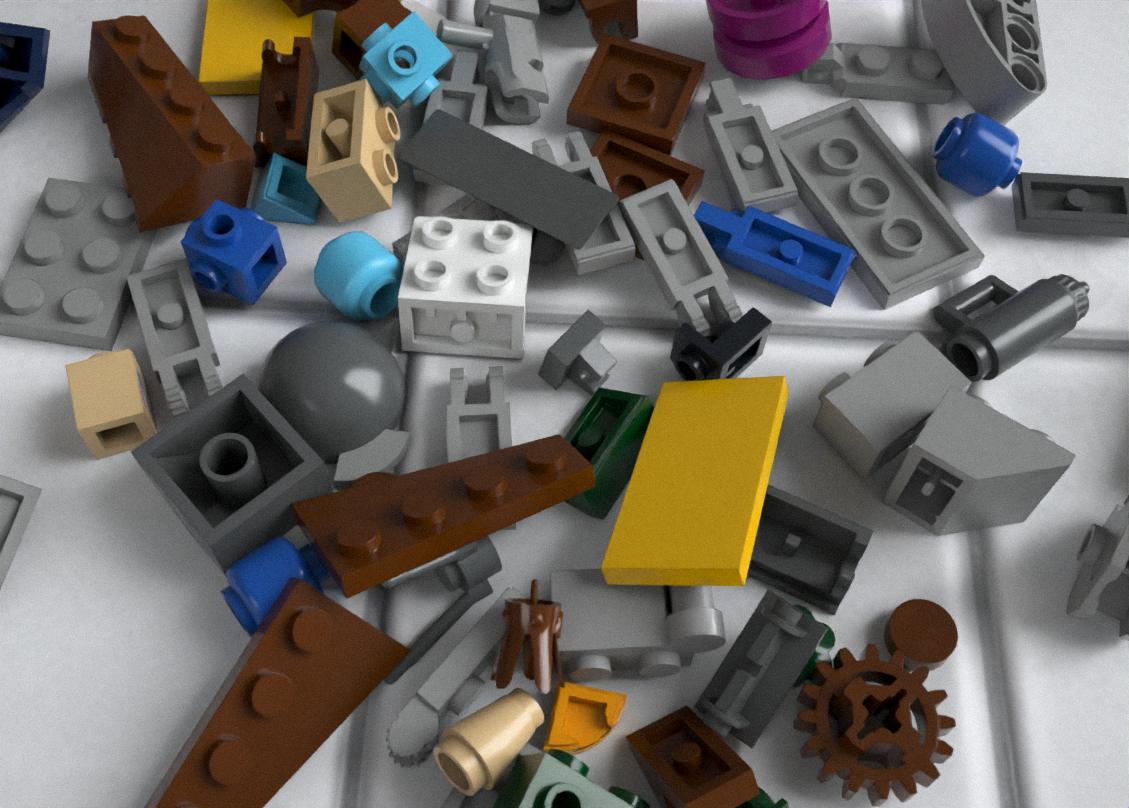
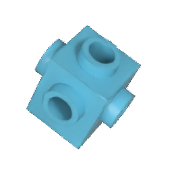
[359,11,453,109]

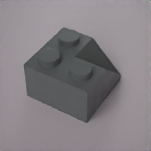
[131,374,333,578]

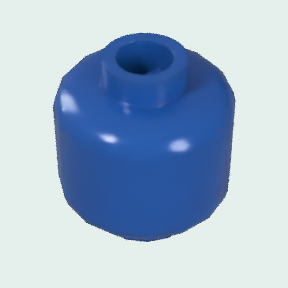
[931,112,1022,197]
[220,536,330,638]

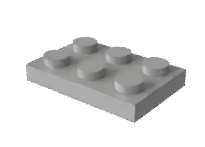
[0,178,158,351]

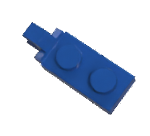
[694,201,856,307]

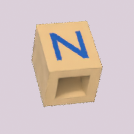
[65,348,158,460]

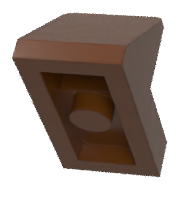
[626,705,760,808]

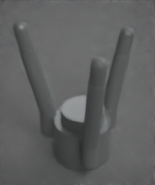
[382,535,502,684]

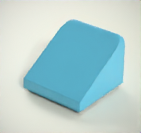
[250,153,321,225]

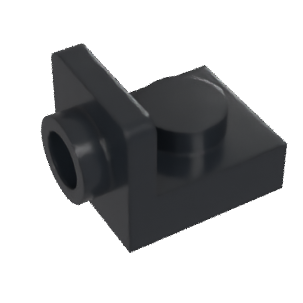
[670,307,772,381]

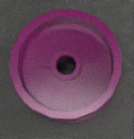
[706,0,832,80]

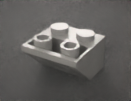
[881,385,1076,536]

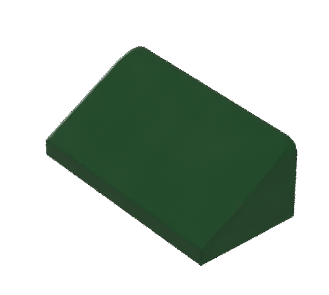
[564,387,654,520]

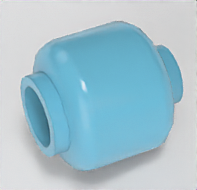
[314,231,404,321]

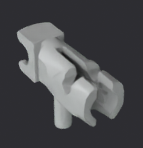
[436,0,549,124]

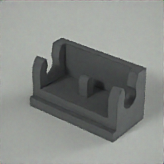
[747,484,874,615]

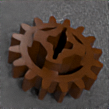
[793,644,956,807]

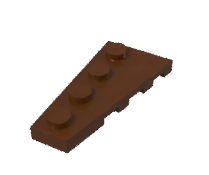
[291,434,596,599]
[144,576,411,808]

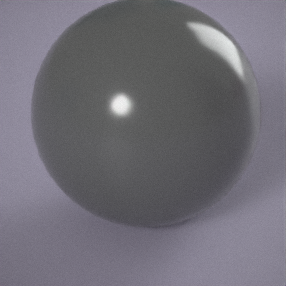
[255,321,405,464]

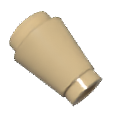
[433,688,544,796]

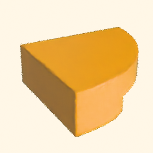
[543,682,627,755]

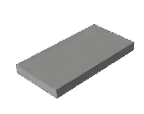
[772,97,985,310]

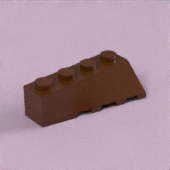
[87,15,256,233]

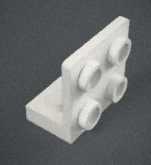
[398,216,533,359]

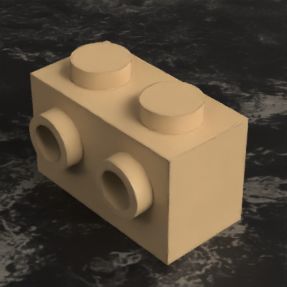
[306,79,400,223]

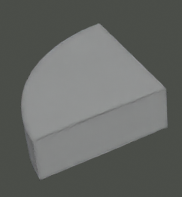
[333,429,411,489]

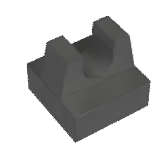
[538,309,617,396]

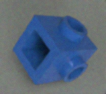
[180,199,287,306]

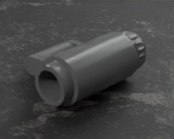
[933,274,1090,382]

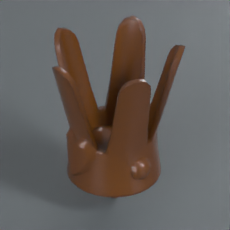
[490,579,565,694]

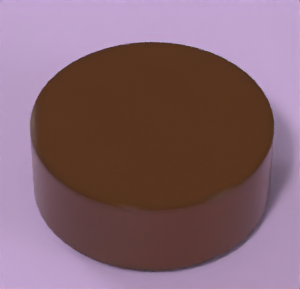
[884,599,958,671]

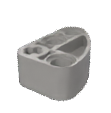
[921,0,1047,125]

